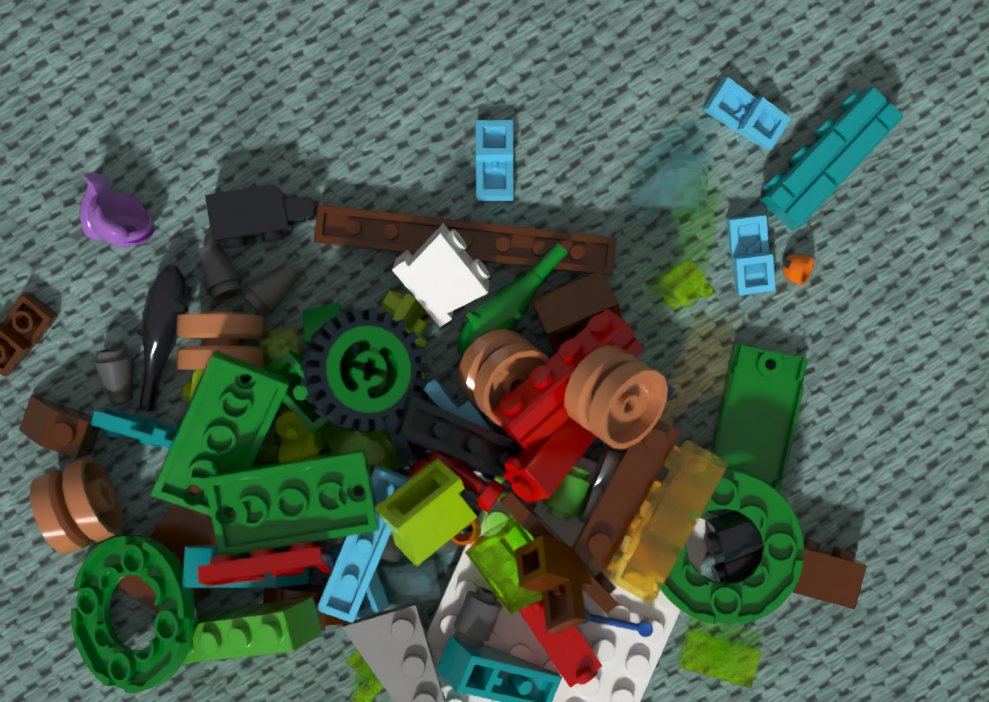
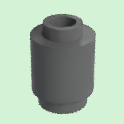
[453,587,503,648]

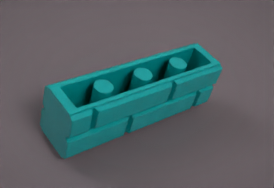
[760,86,903,230]

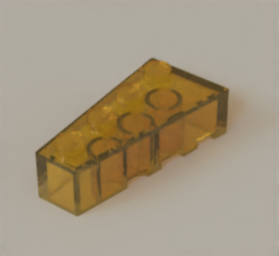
[606,440,729,605]

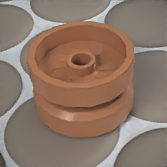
[177,311,264,370]
[458,329,549,426]
[564,345,668,449]
[30,456,123,555]

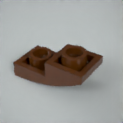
[0,292,58,377]

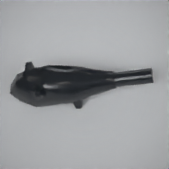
[138,264,191,411]

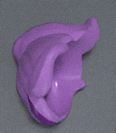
[79,172,156,247]

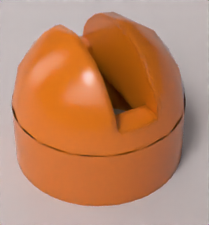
[782,253,814,286]
[451,519,481,545]

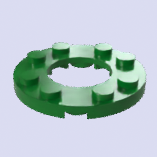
[647,469,804,625]
[71,535,195,693]

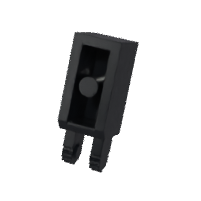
[205,184,317,249]

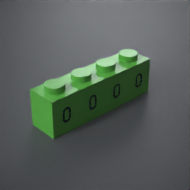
[183,596,322,664]

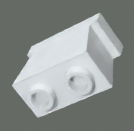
[392,224,490,327]

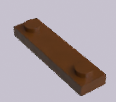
[572,420,681,571]
[499,486,618,614]

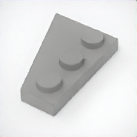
[342,602,446,702]

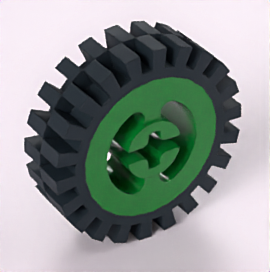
[300,308,428,433]

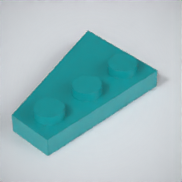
[91,408,179,448]

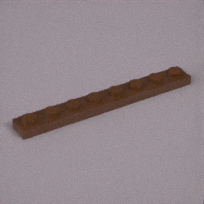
[314,205,617,276]

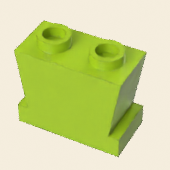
[375,458,477,567]

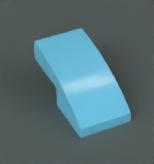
[702,77,791,150]
[476,120,514,201]
[726,213,776,296]
[424,377,492,431]

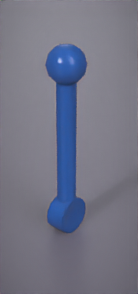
[582,609,653,637]

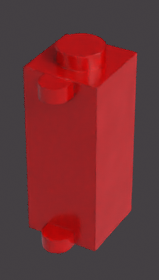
[503,418,596,502]
[517,591,602,688]

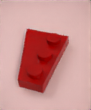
[197,542,333,586]

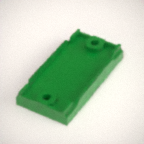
[706,344,808,492]
[150,350,289,516]
[204,449,380,556]

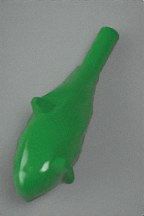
[457,242,568,357]

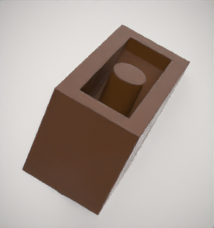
[19,395,100,458]

